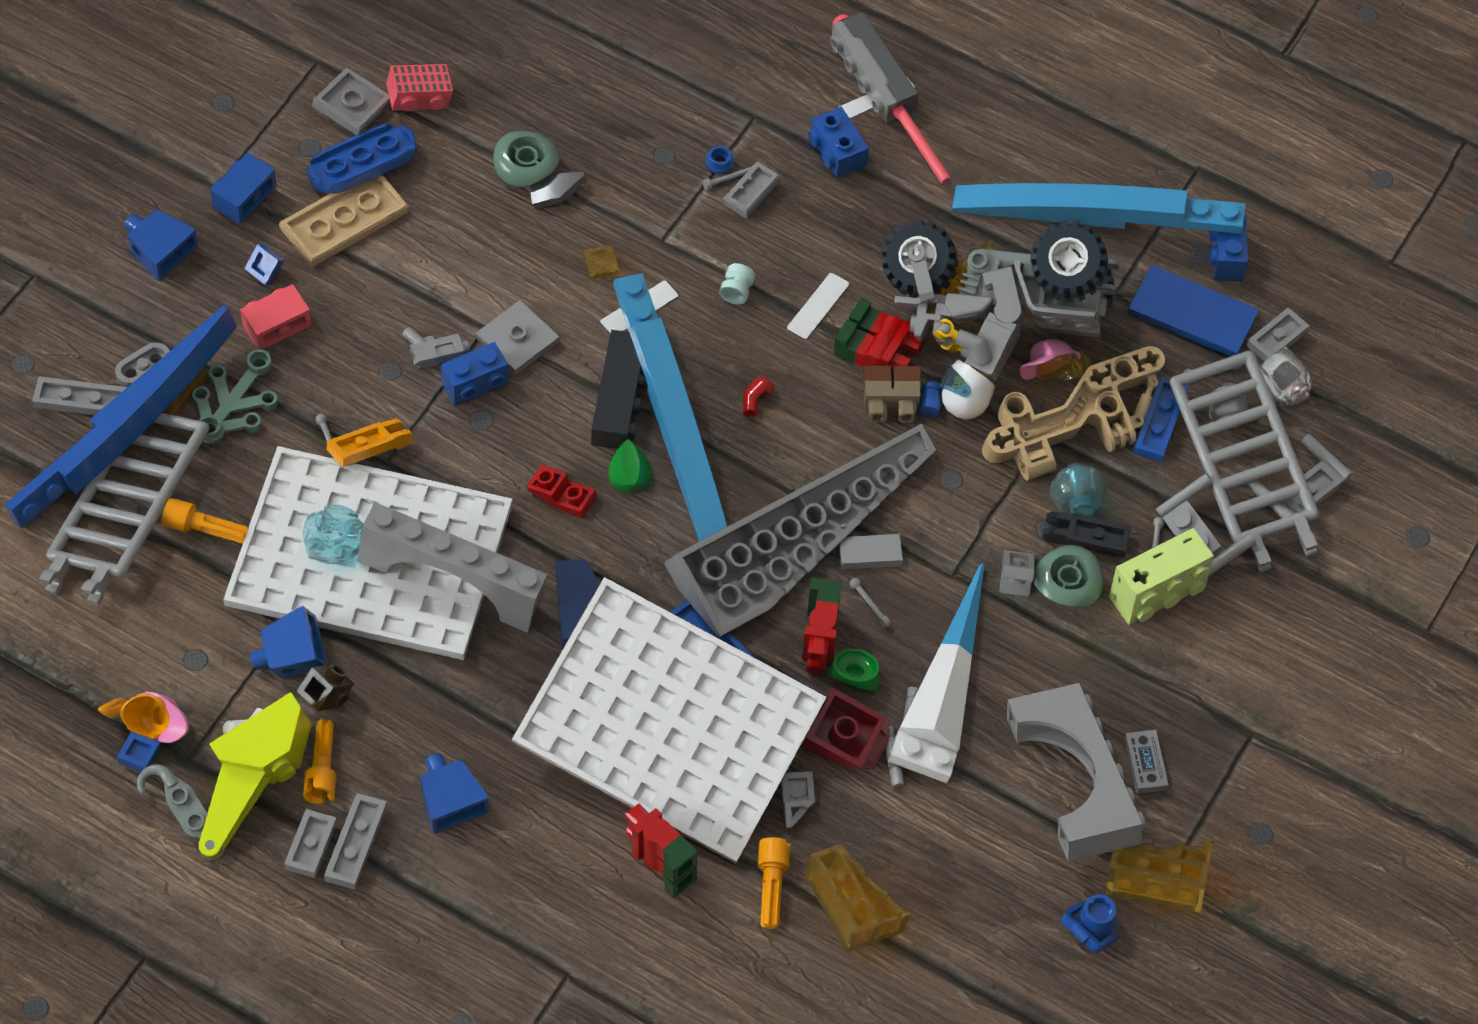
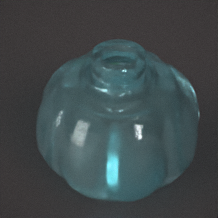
[1050,463,1108,517]

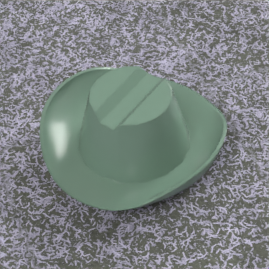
[493,131,560,187]
[1033,545,1104,607]

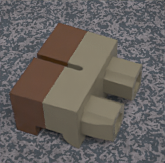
[862,366,921,423]

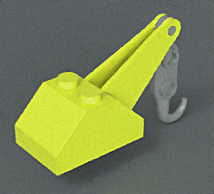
[137,692,312,860]

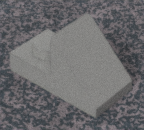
[999,550,1034,597]

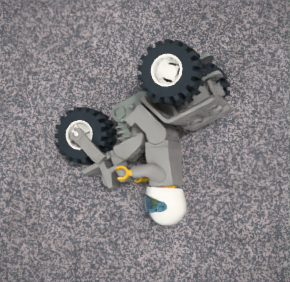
[881,219,1119,419]

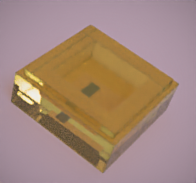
[584,245,619,280]

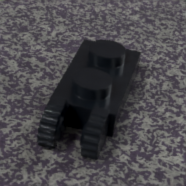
[1042,511,1131,558]

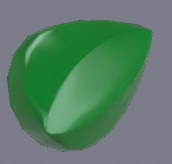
[608,439,653,494]
[826,648,879,692]

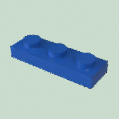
[1133,376,1189,462]

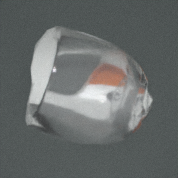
[1260,347,1311,405]

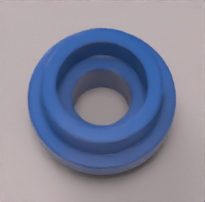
[705,146,734,174]

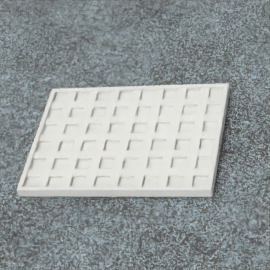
[223,446,513,660]
[512,577,826,864]

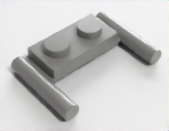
[1246,434,1353,518]
[1156,474,1256,577]

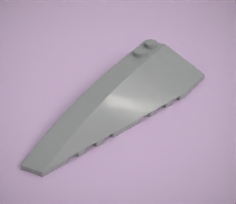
[664,424,936,637]

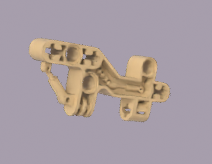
[982,346,1165,481]

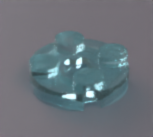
[302,505,363,565]

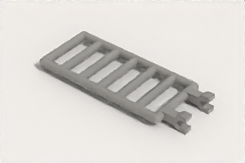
[1170,351,1319,573]
[39,413,209,606]

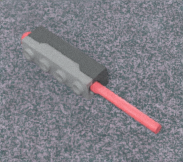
[830,12,951,185]

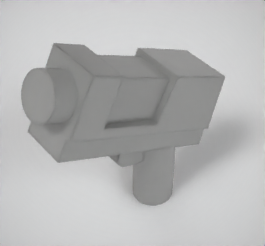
[402,327,470,369]

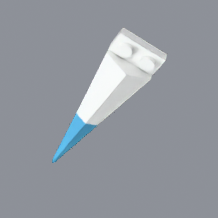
[888,563,984,783]

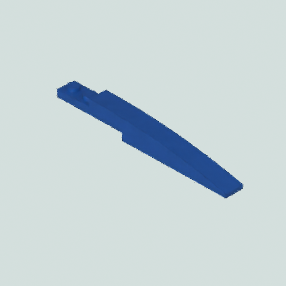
[4,305,237,528]

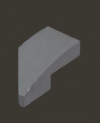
[530,172,587,210]
[781,771,815,830]

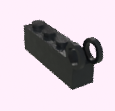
[591,328,669,449]

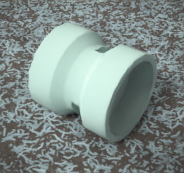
[719,263,756,305]

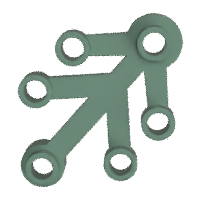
[192,349,278,444]

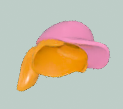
[98,691,189,743]

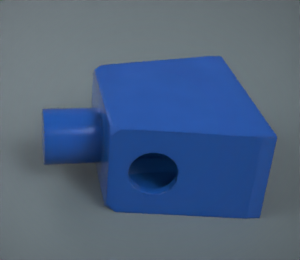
[124,210,198,281]
[250,606,328,678]
[420,753,489,834]

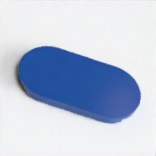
[307,124,417,193]

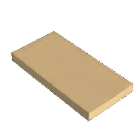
[279,175,409,267]

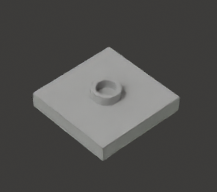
[312,67,391,135]
[476,300,560,375]

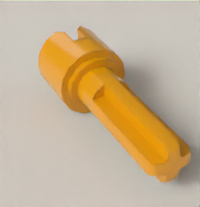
[161,498,248,544]
[303,719,337,805]
[757,837,791,929]

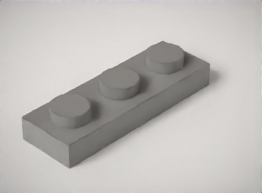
[32,376,127,415]
[324,793,387,890]

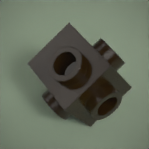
[297,664,355,711]

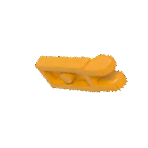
[327,418,414,467]

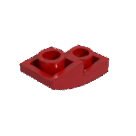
[526,464,598,519]

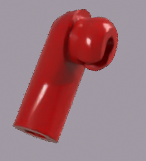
[743,377,774,417]

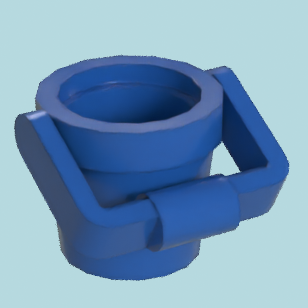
[1061,894,1119,953]

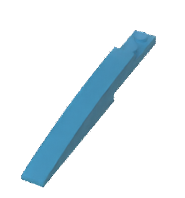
[952,183,1246,234]
[613,273,727,542]

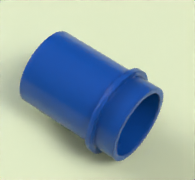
[919,382,943,418]

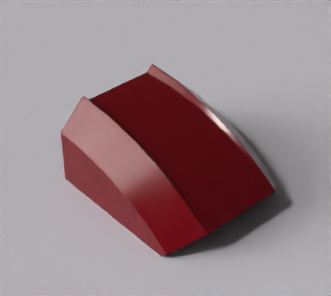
[800,687,890,771]

